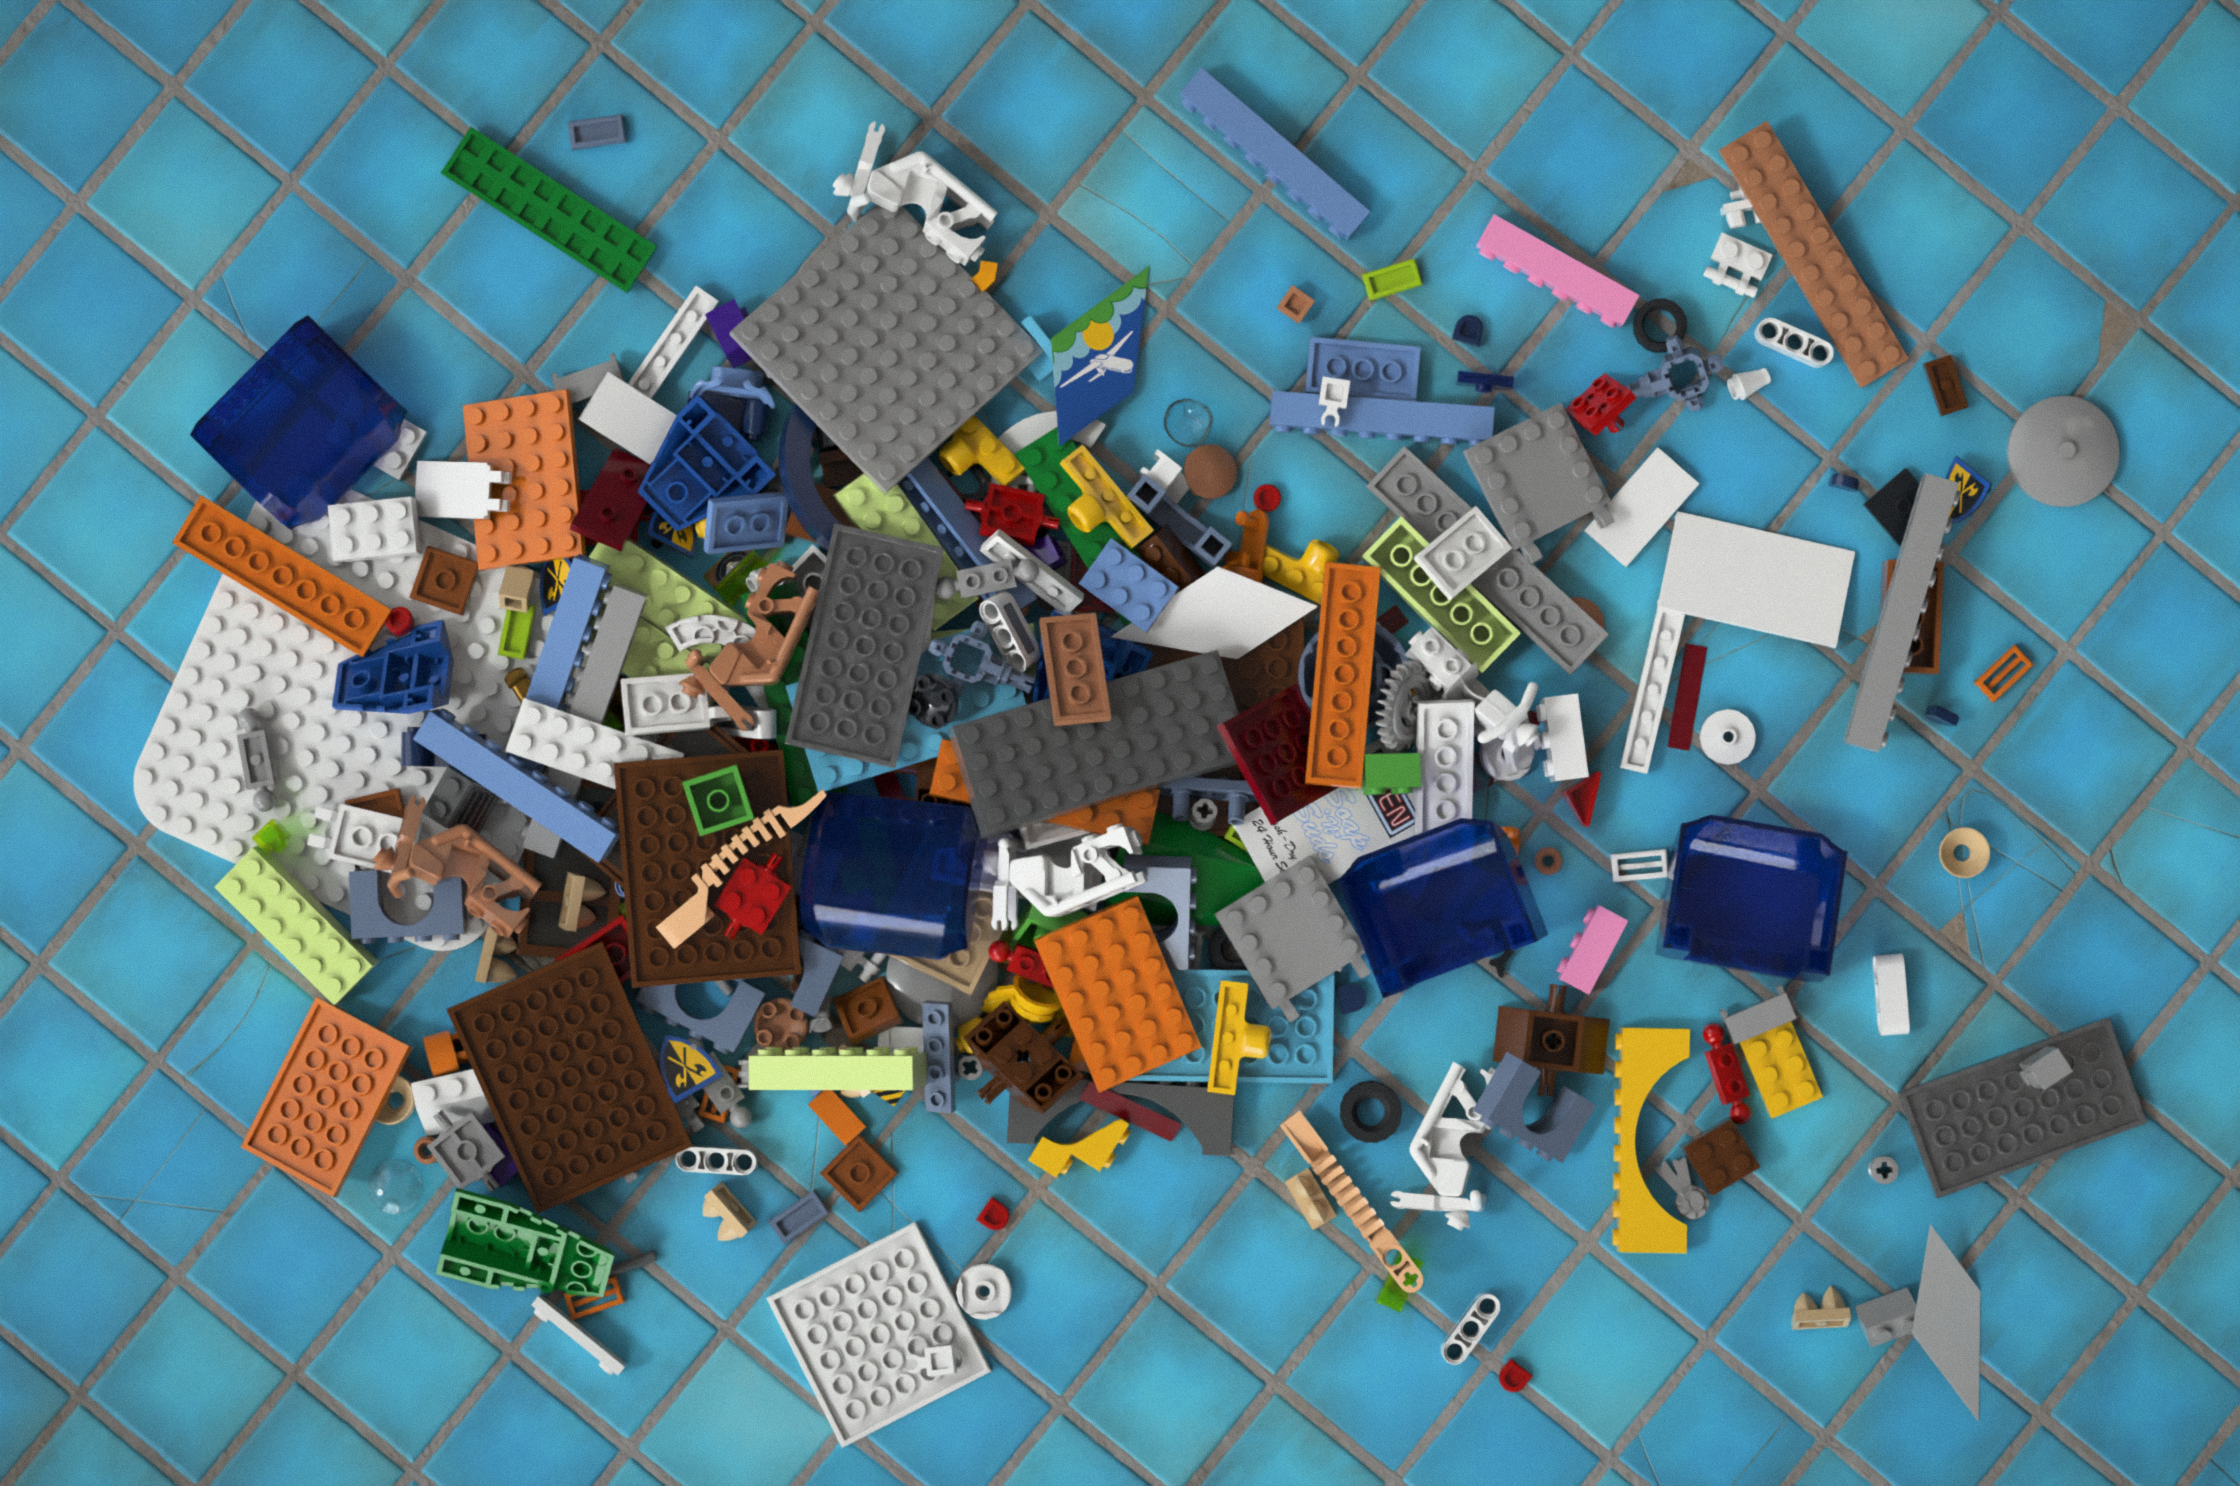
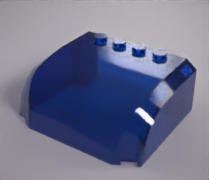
[190,315,408,530]
[800,792,988,960]
[1655,815,1848,983]
[1338,818,1549,998]

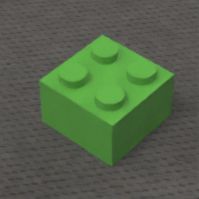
[1355,753,1421,795]
[682,763,755,836]
[1009,901,1087,950]

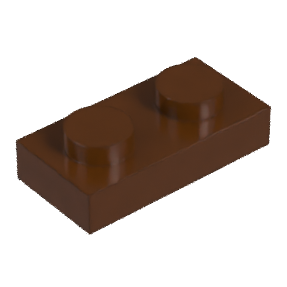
[1922,355,1968,417]

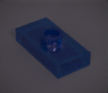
[1455,371,1514,393]

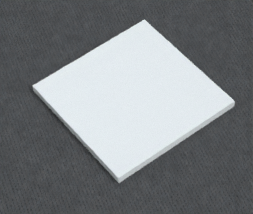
[766,1221,992,1448]

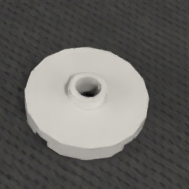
[1699,709,1756,765]
[1479,737,1535,781]
[956,1263,1012,1320]

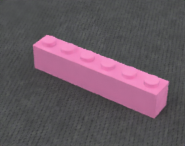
[1476,214,1640,328]

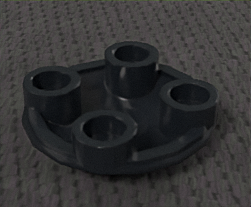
[908,673,959,729]

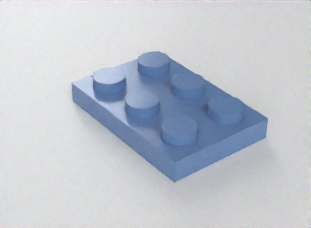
[703,492,788,554]
[1079,538,1180,633]

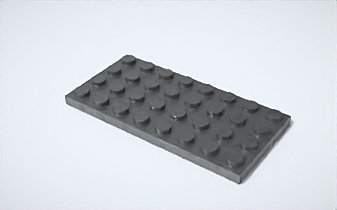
[785,523,945,768]
[1898,1017,2147,1198]

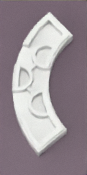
[998,411,1106,457]
[665,615,756,651]

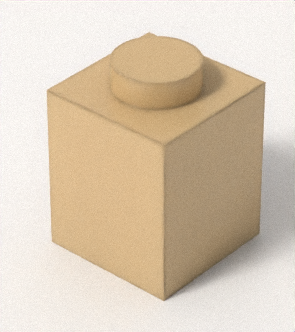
[499,566,535,613]

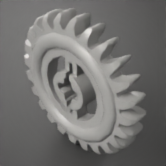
[1375,660,1434,752]

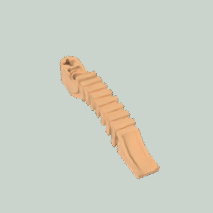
[656,789,827,949]
[1280,1111,1424,1293]

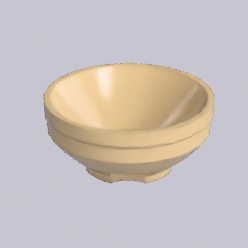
[1938,827,1990,878]
[376,1075,415,1125]

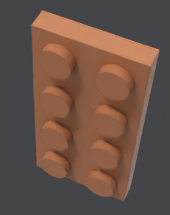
[1039,613,1111,726]

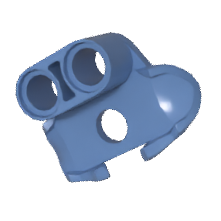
[689,366,775,409]

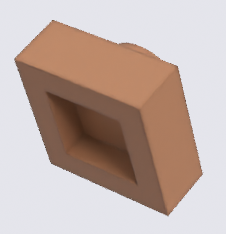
[1276,285,1315,324]

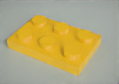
[1739,1021,1823,1119]

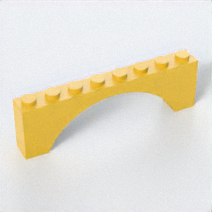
[1612,1027,1690,1253]

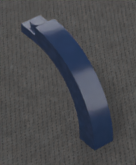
[778,402,843,551]

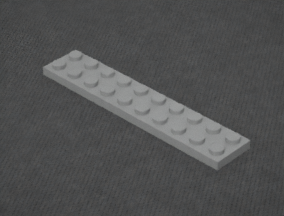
[1366,446,1609,676]

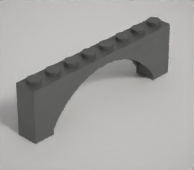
[1007,1073,1234,1156]

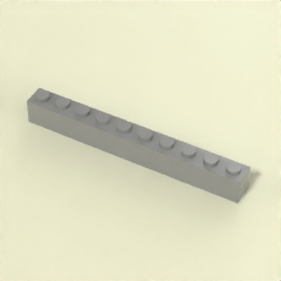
[1842,473,1961,753]
[520,582,649,858]

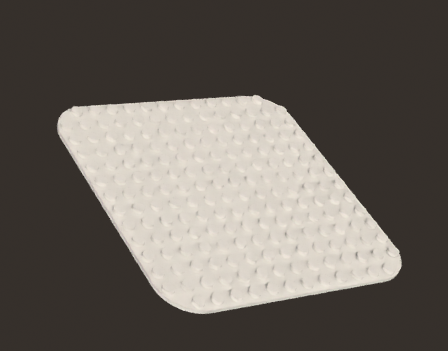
[133,474,589,951]

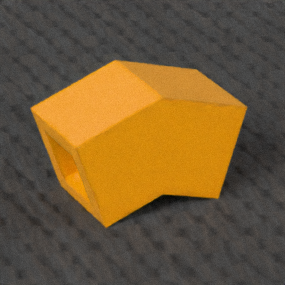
[971,260,998,292]

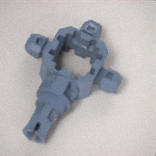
[1624,335,1724,412]
[928,620,1036,697]

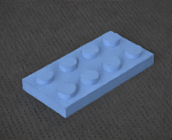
[1305,337,1421,401]

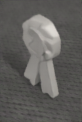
[1654,1157,1710,1220]

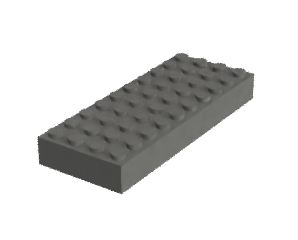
[948,650,1239,839]

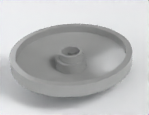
[2006,396,2120,508]
[887,956,998,1026]

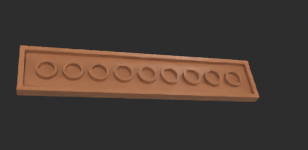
[1718,121,1909,388]

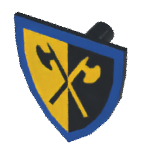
[1945,456,1992,524]
[646,510,697,559]
[540,558,572,616]
[659,1035,723,1104]

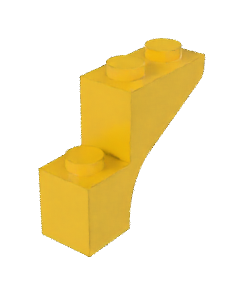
[1028,1119,1131,1178]

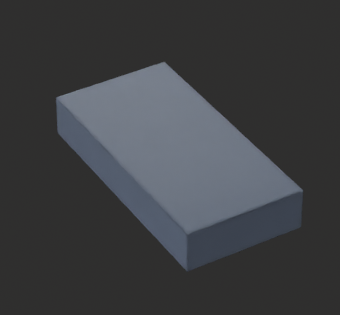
[568,114,627,151]
[768,1189,830,1244]

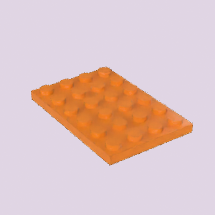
[463,389,586,571]
[1033,895,1202,1093]
[241,997,412,1198]

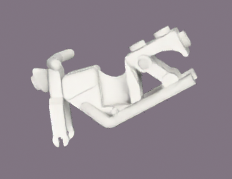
[832,121,998,266]
[1405,627,1542,772]
[981,823,1148,931]
[1390,1062,1496,1231]

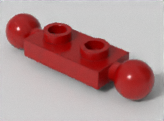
[988,940,1054,989]
[1702,1023,1752,1125]

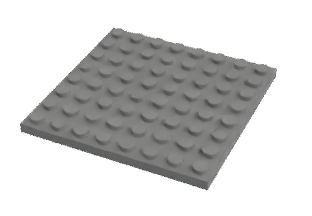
[729,204,1043,495]

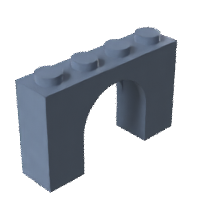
[1127,474,1232,570]
[1123,854,1197,970]
[349,870,467,944]
[734,929,844,1017]
[635,980,767,1054]
[1473,1052,1596,1163]

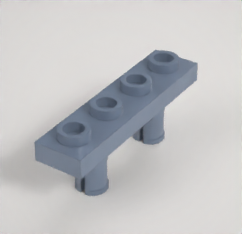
[1155,775,1258,825]
[922,1000,961,1113]

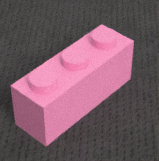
[1556,905,1628,995]

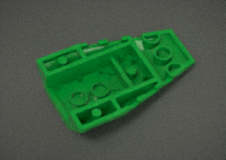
[1103,811,1265,925]
[436,1188,615,1297]

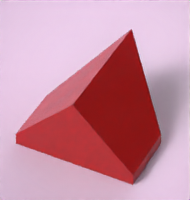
[1561,771,1602,827]

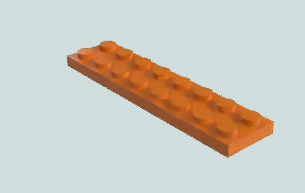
[172,495,392,658]
[1305,562,1381,789]
[929,739,1160,846]

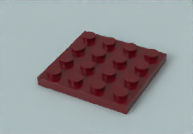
[1216,683,1339,825]

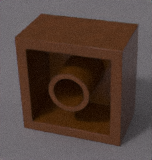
[1680,1117,1760,1196]

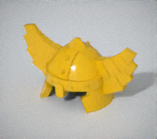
[981,974,1074,1037]

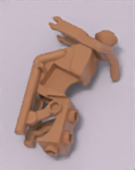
[679,561,819,731]
[373,795,542,938]

